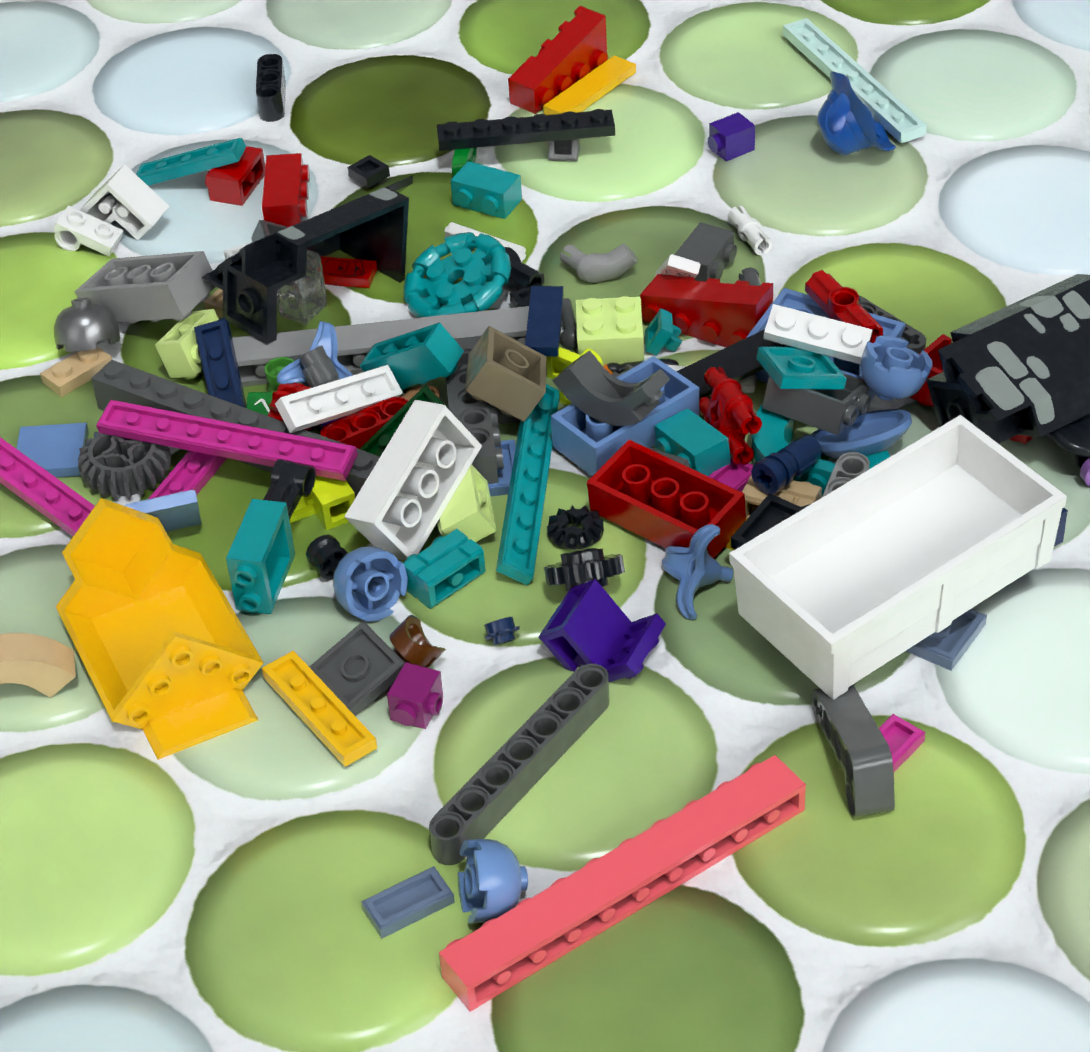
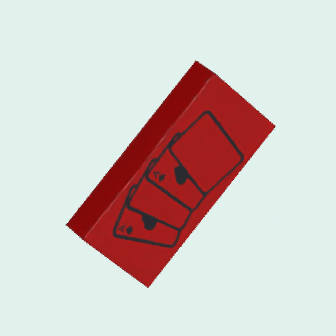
[308,256,377,288]

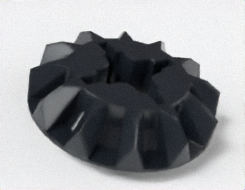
[547,505,604,550]

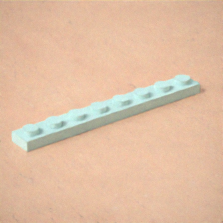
[783,18,927,143]

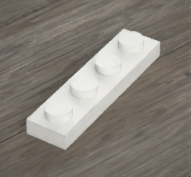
[275,365,403,433]

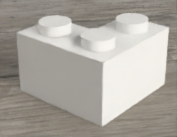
[80,164,169,240]

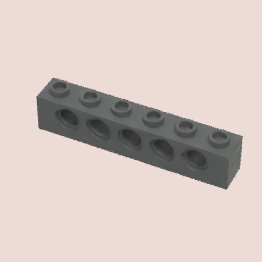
[446,336,504,484]

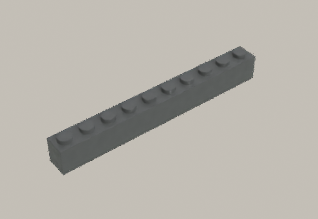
[91,360,380,498]

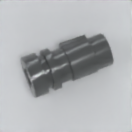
[299,346,340,388]

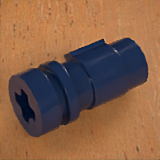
[751,435,822,494]

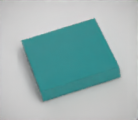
[756,347,847,389]

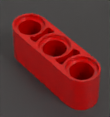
[320,397,408,449]

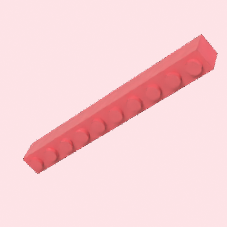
[439,755,806,1012]

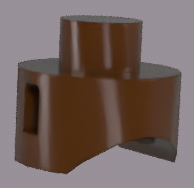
[389,615,446,668]

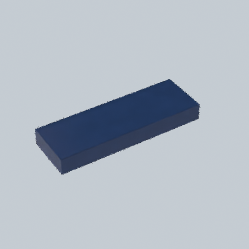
[525,286,564,357]
[194,318,247,408]

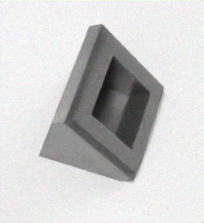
[548,139,580,161]

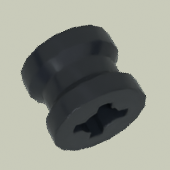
[306,534,348,580]

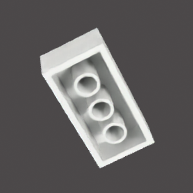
[344,400,482,561]

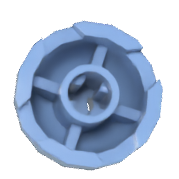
[861,336,932,400]
[333,546,408,622]
[458,839,528,924]

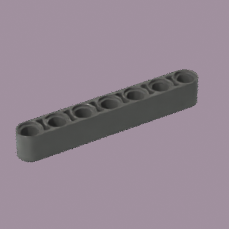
[429,664,610,865]

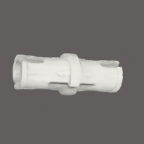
[727,206,772,255]

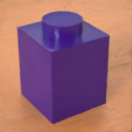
[708,112,755,161]

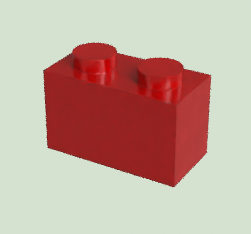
[205,146,265,206]

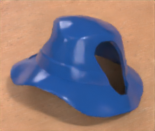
[817,71,896,156]

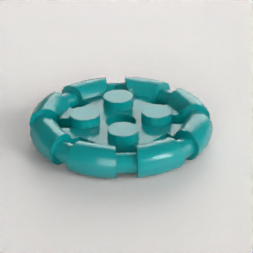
[403,232,511,318]

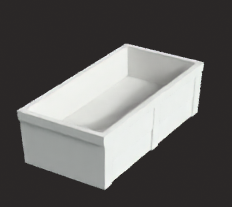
[729,415,1067,700]

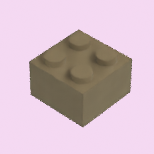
[465,326,546,422]

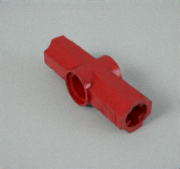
[805,270,883,343]

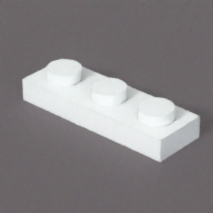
[763,304,872,364]

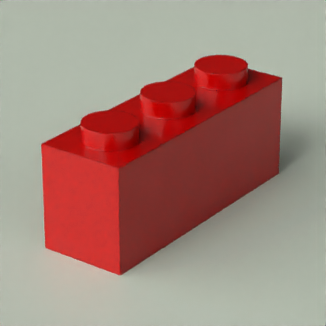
[262,153,310,228]

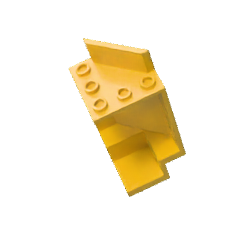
[56,498,264,760]

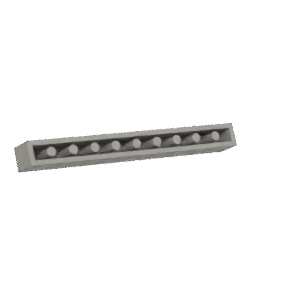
[232,306,529,387]

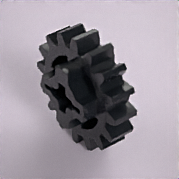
[544,548,625,591]

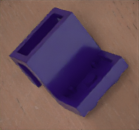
[538,579,666,683]

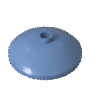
[810,409,912,459]

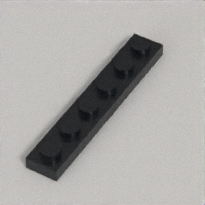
[437,109,615,151]

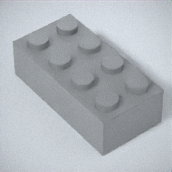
[75,251,216,324]

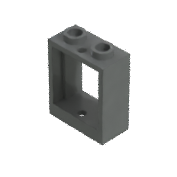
[762,373,871,435]

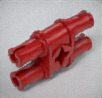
[699,367,762,465]

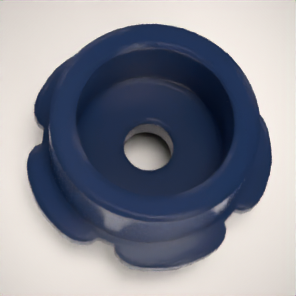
[484,617,520,646]

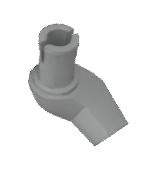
[560,244,638,283]

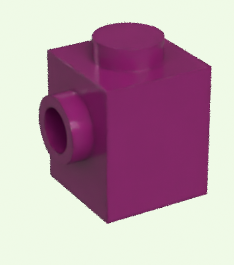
[387,662,443,729]

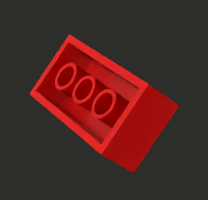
[587,439,746,559]

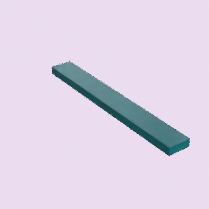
[496,384,560,585]

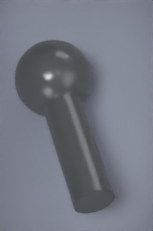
[560,298,578,350]

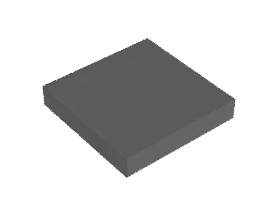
[309,621,405,716]

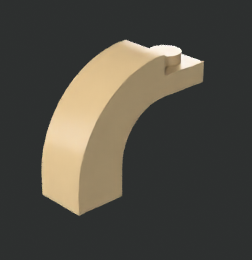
[0,633,76,698]

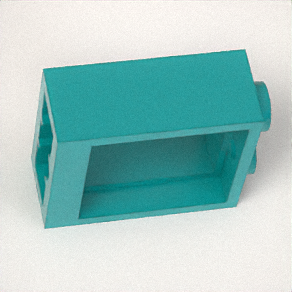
[226,499,295,614]

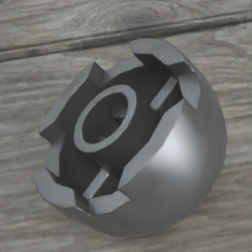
[54,297,120,352]

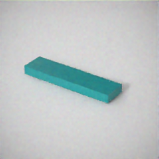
[136,138,247,186]

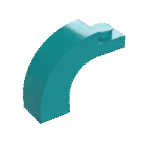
[751,404,836,496]

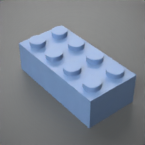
[551,356,699,476]

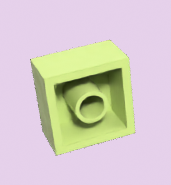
[576,296,644,366]

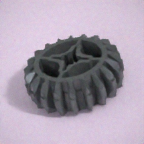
[78,432,171,500]

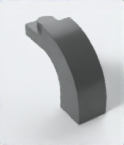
[552,350,670,426]

